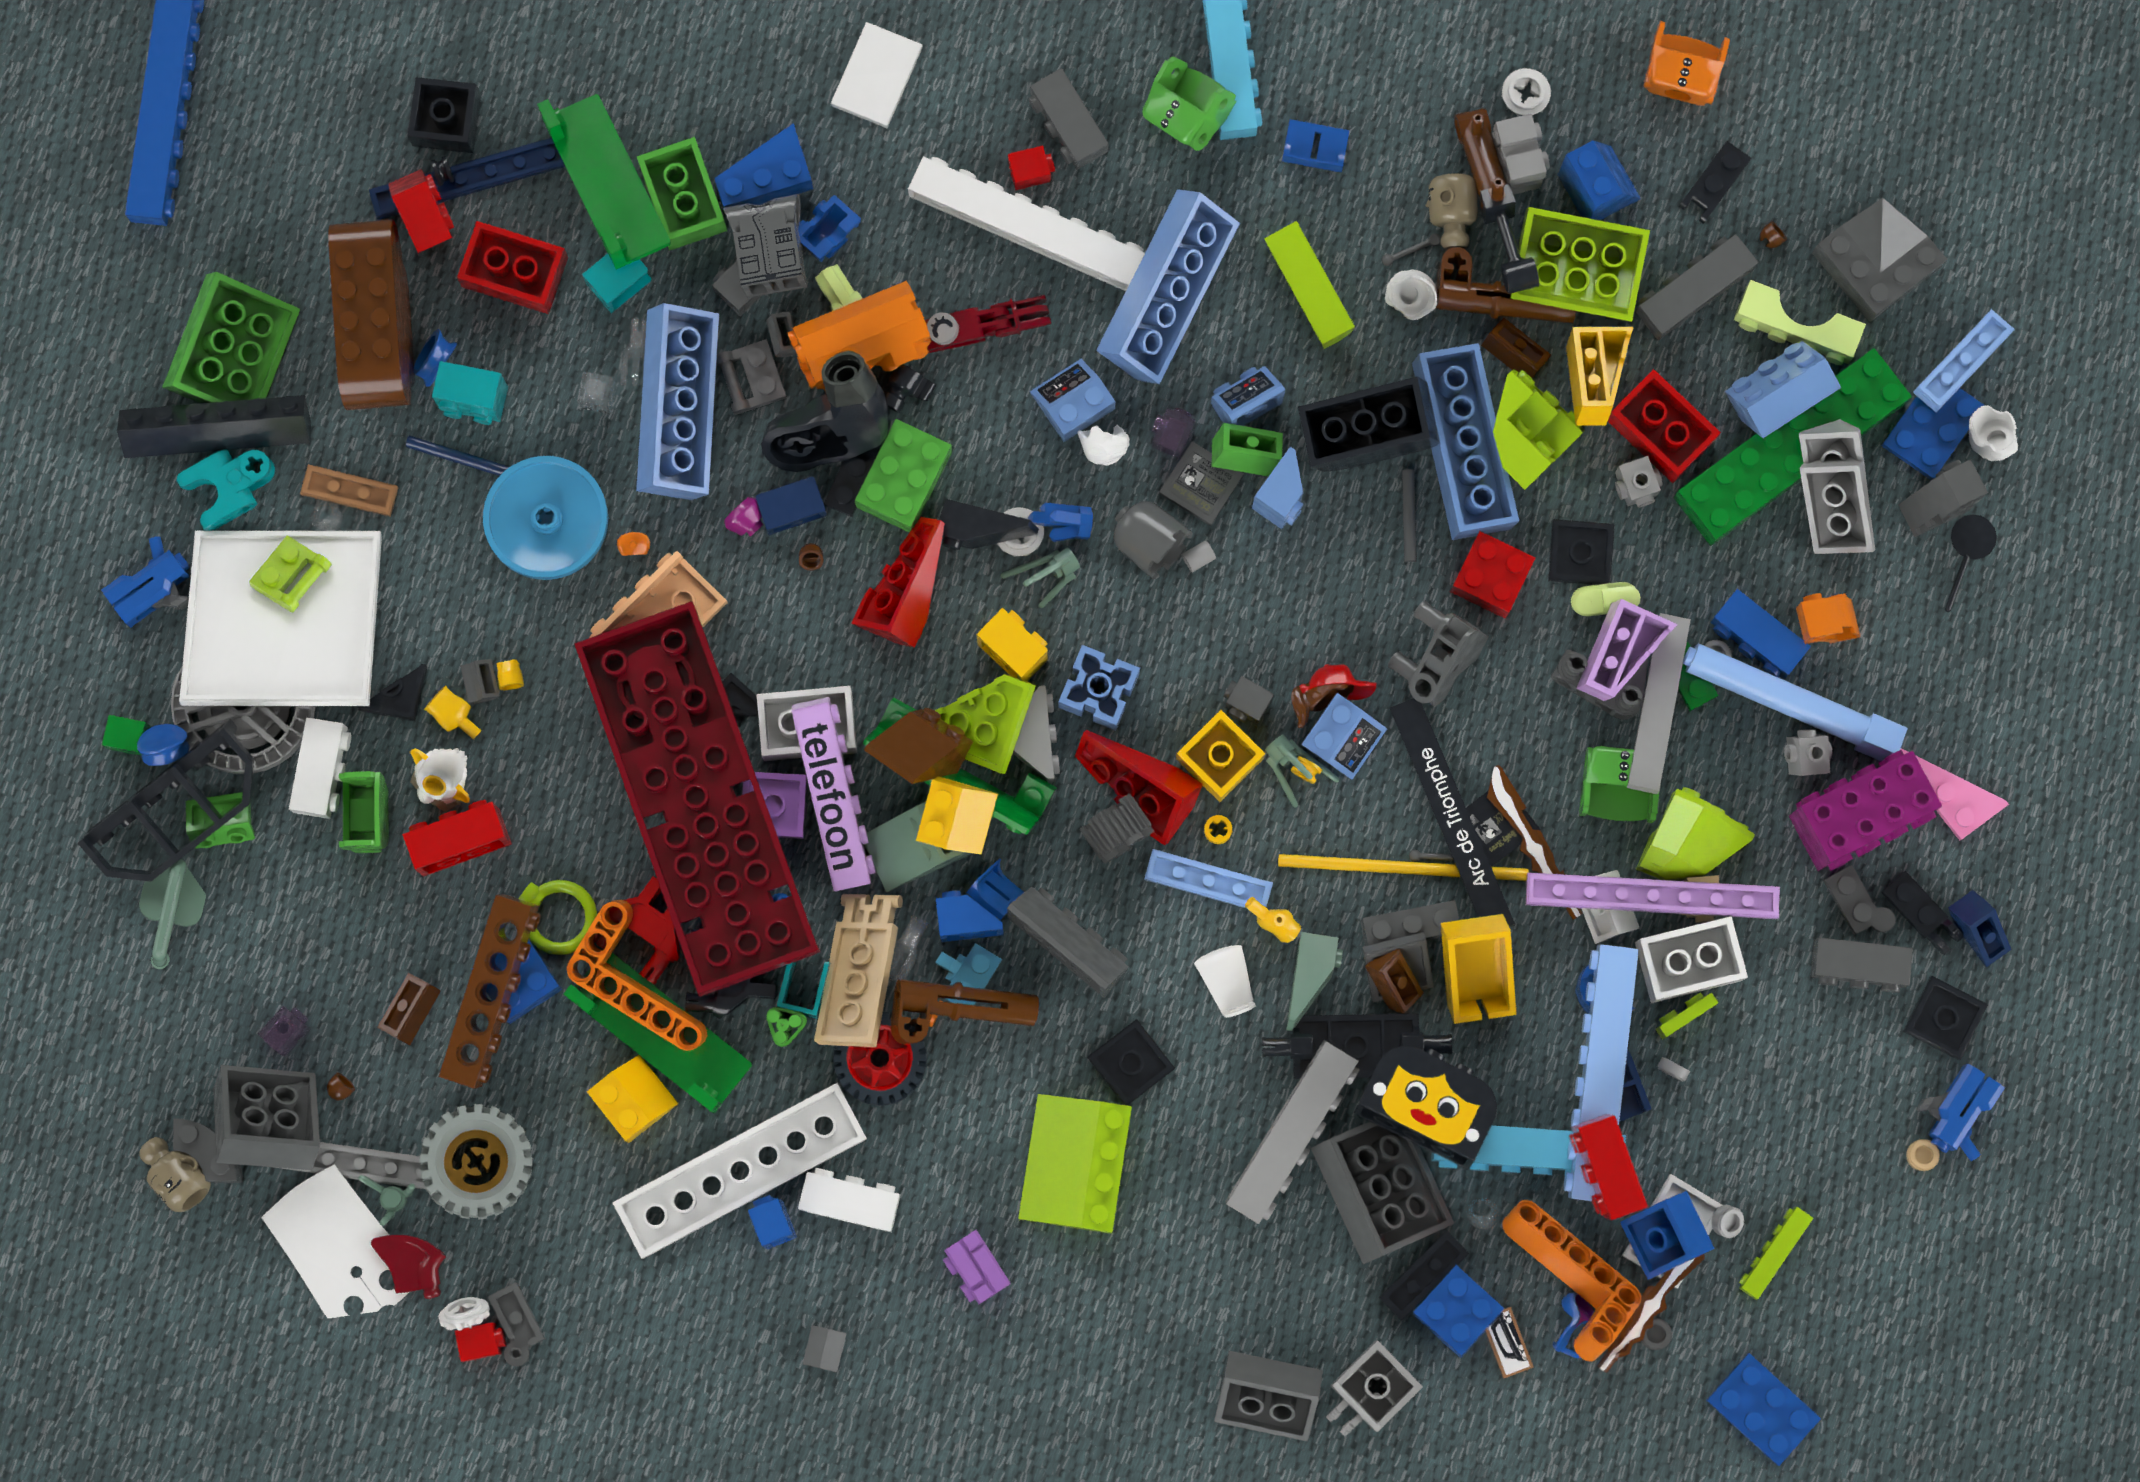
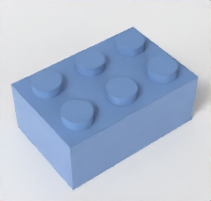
[1725,341,1841,438]

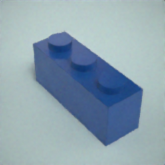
[1710,589,1811,680]
[748,1195,797,1249]

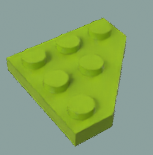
[935,674,1036,774]

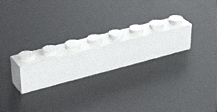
[908,156,1145,291]

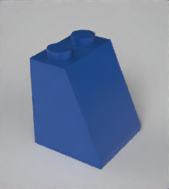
[1558,140,1641,220]

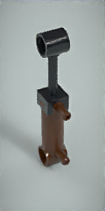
[1454,108,1539,294]

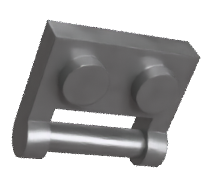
[716,339,787,415]

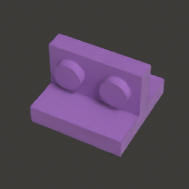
[742,772,807,839]

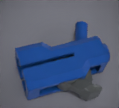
[101,536,190,628]
[1917,1064,2005,1161]

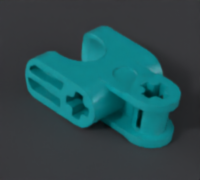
[176,450,275,531]

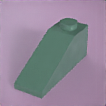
[1286,932,1343,1031]

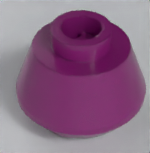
[724,497,764,537]

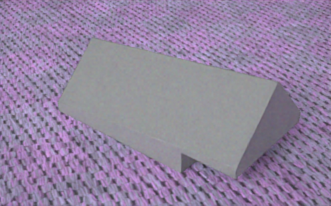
[1799,419,1875,554]

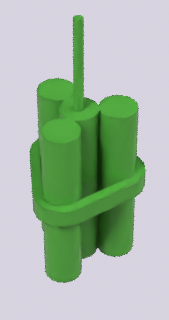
[766,1007,807,1047]

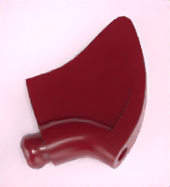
[371,1235,447,1299]

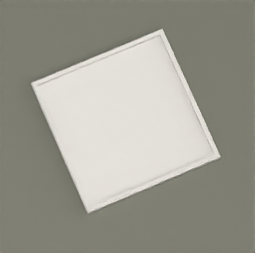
[179,531,382,706]

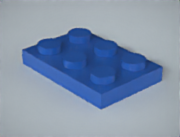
[1881,388,1985,480]
[1706,1353,1821,1466]

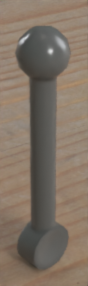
[1382,233,1441,266]
[1409,849,1453,862]

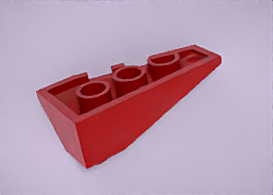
[851,517,945,648]
[1075,730,1203,845]

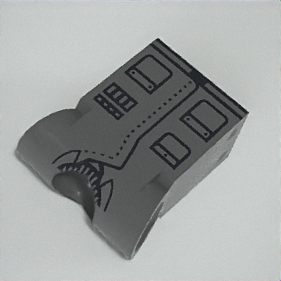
[723,194,808,298]

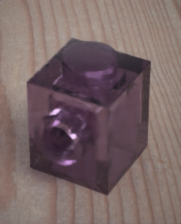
[1152,408,1196,459]
[258,1006,311,1057]

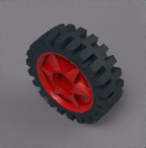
[833,1012,927,1106]

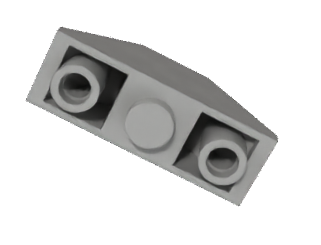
[1014,686,1060,783]

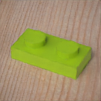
[1656,992,1718,1040]

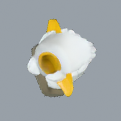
[410,748,470,812]

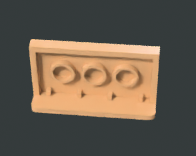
[589,551,728,638]

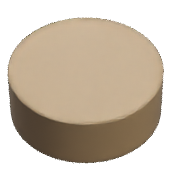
[1906,1139,1940,1171]

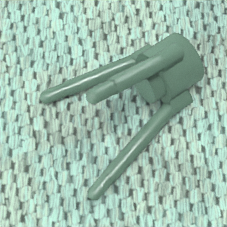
[1000,547,1080,608]
[1265,734,1340,808]
[359,1175,415,1226]

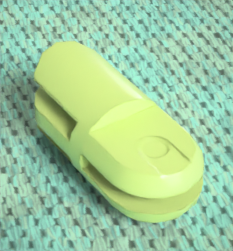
[1571,582,1641,616]

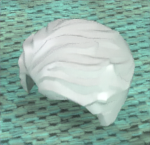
[1385,270,1437,320]
[1969,405,2018,462]
[1077,425,1130,466]

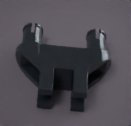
[685,929,778,1019]

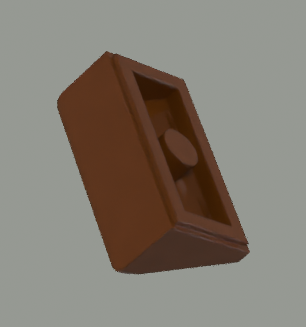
[1481,318,1551,379]
[1365,949,1424,1014]
[377,973,441,1045]

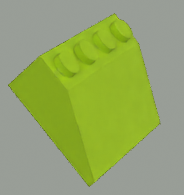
[1510,207,1650,322]
[1018,1094,1132,1234]

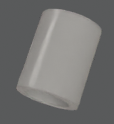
[1181,540,1216,573]

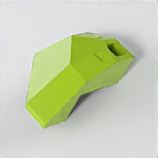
[1493,369,1585,490]
[1636,787,1755,881]

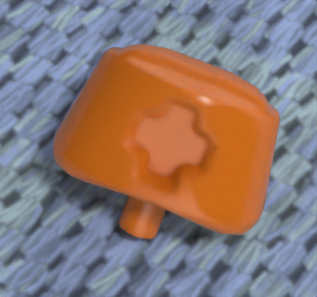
[617,532,650,556]

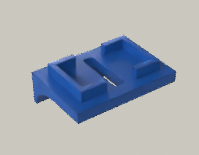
[1282,119,1350,173]
[966,858,1024,920]

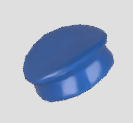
[413,329,457,387]
[137,724,190,766]

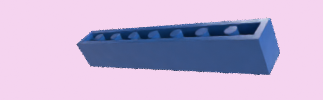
[125,0,204,226]

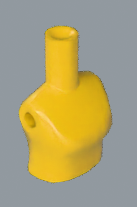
[424,685,481,739]
[1245,897,1301,943]

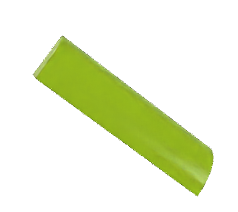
[1264,221,1355,349]

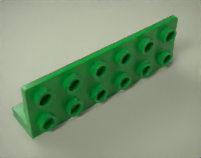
[537,94,671,270]
[863,698,1057,835]
[563,953,752,1114]

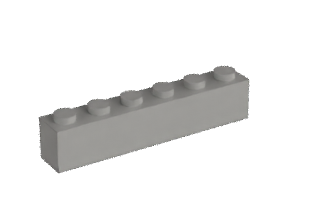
[1225,1040,1360,1224]

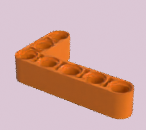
[567,900,707,1051]
[1502,1200,1641,1361]

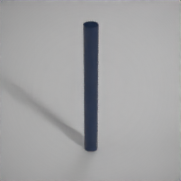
[406,435,510,476]

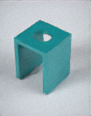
[582,253,651,313]
[777,961,831,1019]

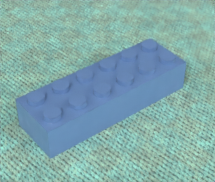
[1096,189,1240,384]
[636,303,719,500]
[1412,343,1519,540]

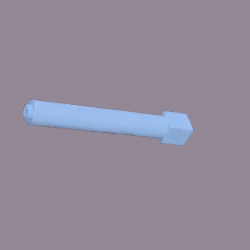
[1683,643,1907,761]

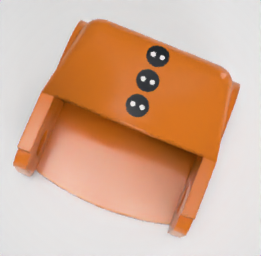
[1643,21,1730,106]

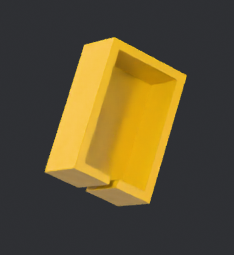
[1441,914,1516,1024]

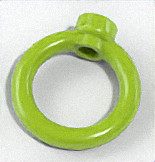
[519,880,597,955]

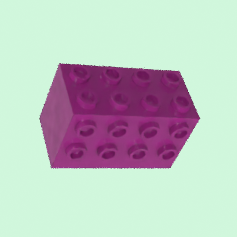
[1789,750,1942,871]

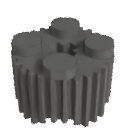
[1080,794,1154,864]

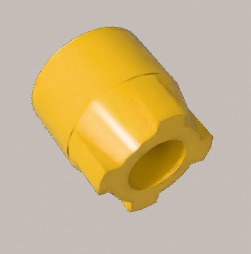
[497,659,524,691]

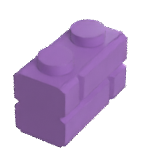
[943,1230,1011,1305]

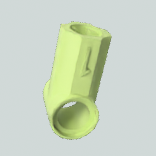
[815,264,863,311]

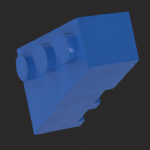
[714,124,813,215]

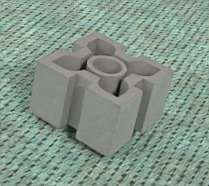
[1491,114,1550,194]

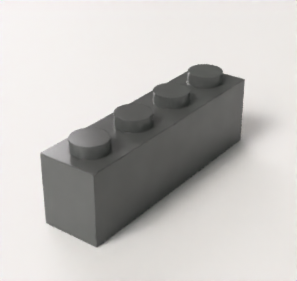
[1636,234,1759,341]

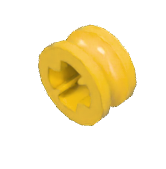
[1291,756,1322,784]
[1204,815,1232,844]

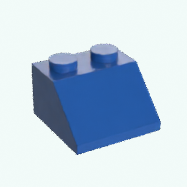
[936,891,1004,942]
[1620,1191,1715,1280]

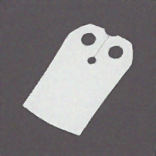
[261,1164,409,1318]

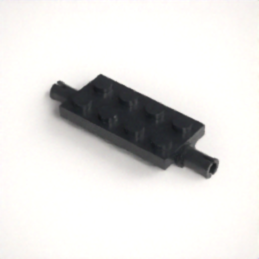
[1262,1014,1452,1079]

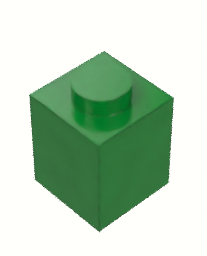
[102,715,151,756]

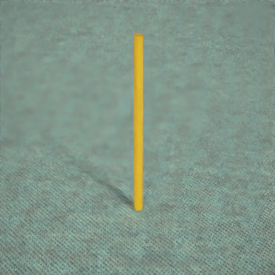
[1278,854,1529,881]

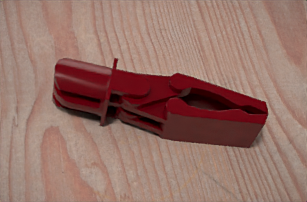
[925,295,1052,353]

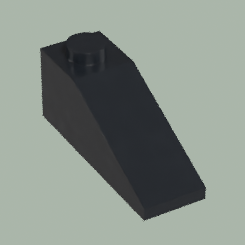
[939,499,1039,550]

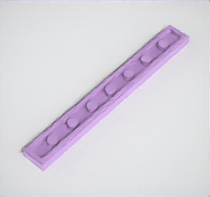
[1525,873,1780,919]

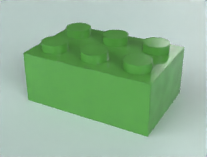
[637,137,727,251]
[855,419,952,533]

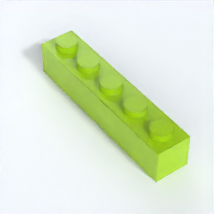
[1739,1207,1813,1300]

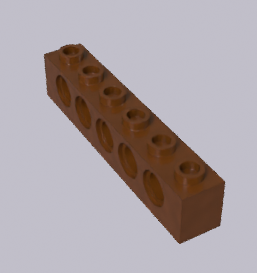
[439,894,540,1089]

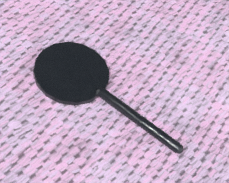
[1945,514,1997,612]

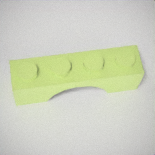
[1734,280,1866,365]

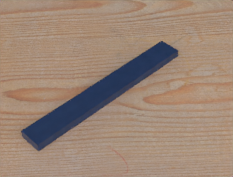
[369,138,565,220]

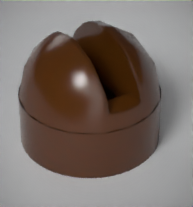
[1760,221,1787,248]
[799,543,824,571]
[327,1072,355,1101]

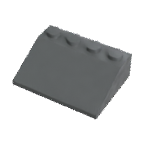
[1007,887,1129,998]
[1311,1122,1454,1264]

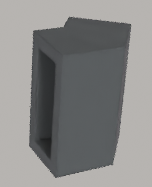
[766,311,796,358]
[460,659,499,705]
[803,1325,846,1372]

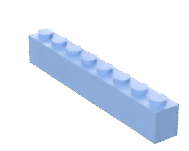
[1564,944,1639,1201]

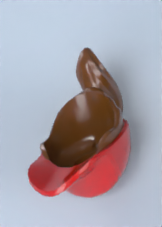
[1291,664,1377,728]

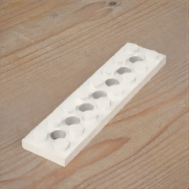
[612,1083,867,1259]

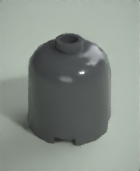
[1113,501,1193,580]

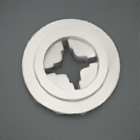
[1502,68,1551,116]
[997,507,1044,557]
[438,1297,490,1330]

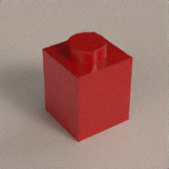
[1008,145,1055,191]
[455,1322,506,1362]

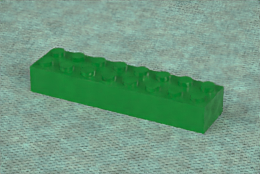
[1673,348,1912,546]

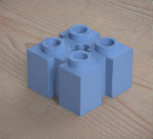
[1058,645,1140,731]

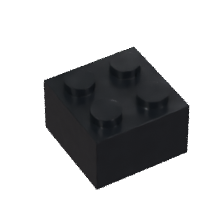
[407,77,481,153]

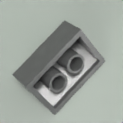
[1214,1351,1323,1442]

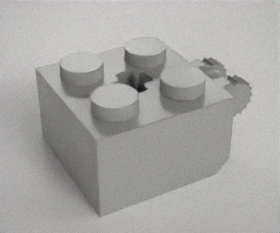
[1326,1340,1423,1436]

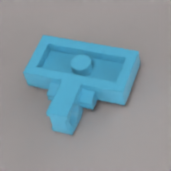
[935,943,1002,1005]

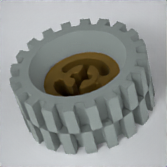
[419,1104,532,1220]

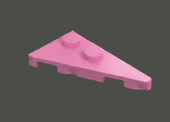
[1900,748,2009,841]

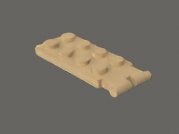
[814,894,903,1047]

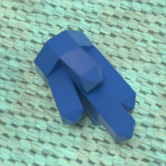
[1028,503,1093,542]

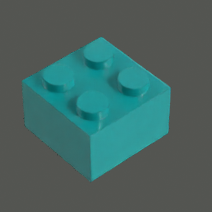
[432,361,508,425]

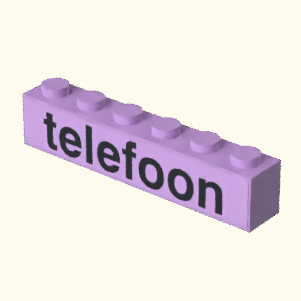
[791,697,876,892]

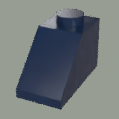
[1948,890,2012,967]

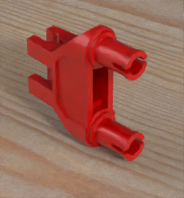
[593,876,680,985]

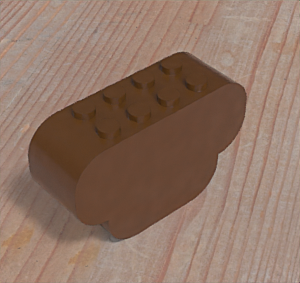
[328,219,415,410]

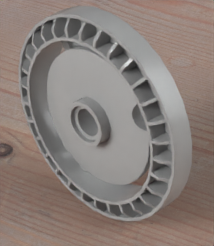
[171,667,315,774]

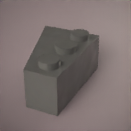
[1898,460,1988,537]

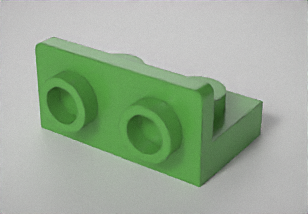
[185,792,255,848]

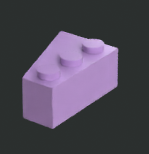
[1576,599,1678,701]

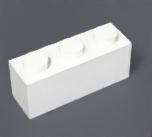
[289,717,351,819]
[798,1168,901,1232]

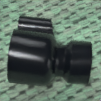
[884,364,936,413]

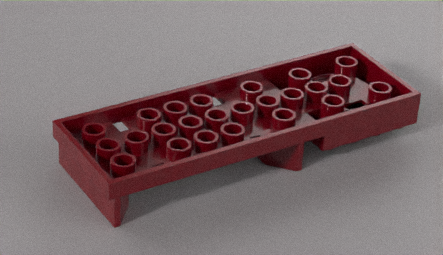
[574,601,820,996]

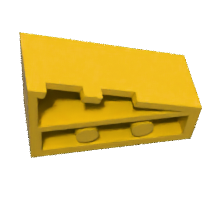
[1566,327,1633,426]

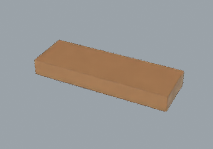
[300,464,399,517]

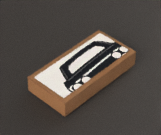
[1485,1307,1533,1379]

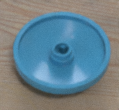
[483,456,608,580]

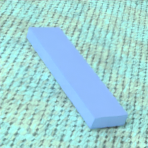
[1913,309,2015,413]
[1144,849,1273,908]

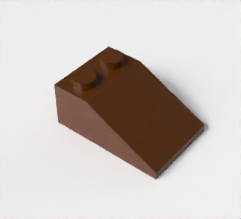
[864,708,973,784]

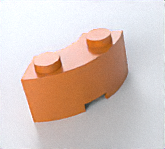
[1796,593,1860,644]

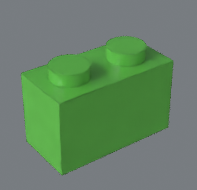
[1212,423,1283,477]

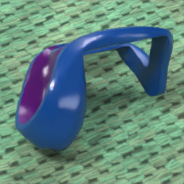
[1552,1292,1595,1358]

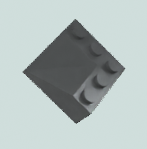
[1812,198,1948,323]
[213,1065,320,1170]

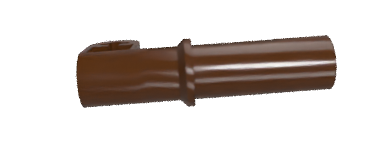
[1436,247,1576,323]
[891,979,1039,1045]

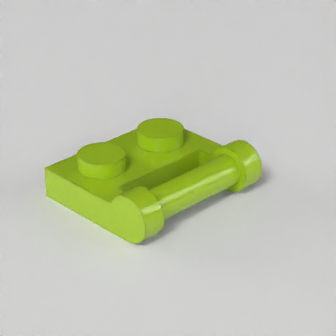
[249,535,332,613]

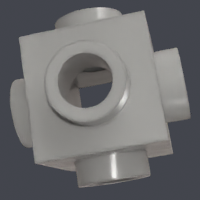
[1615,456,1663,508]
[1784,729,1832,776]

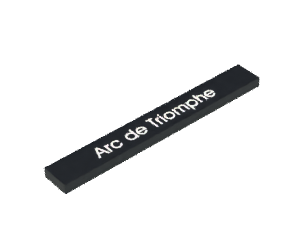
[1390,698,1515,928]

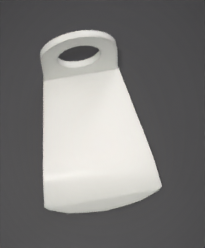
[1194,945,1256,1018]

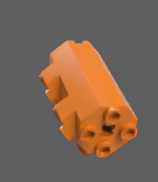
[787,281,931,393]

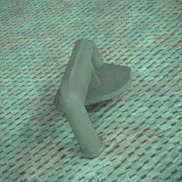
[139,859,206,969]

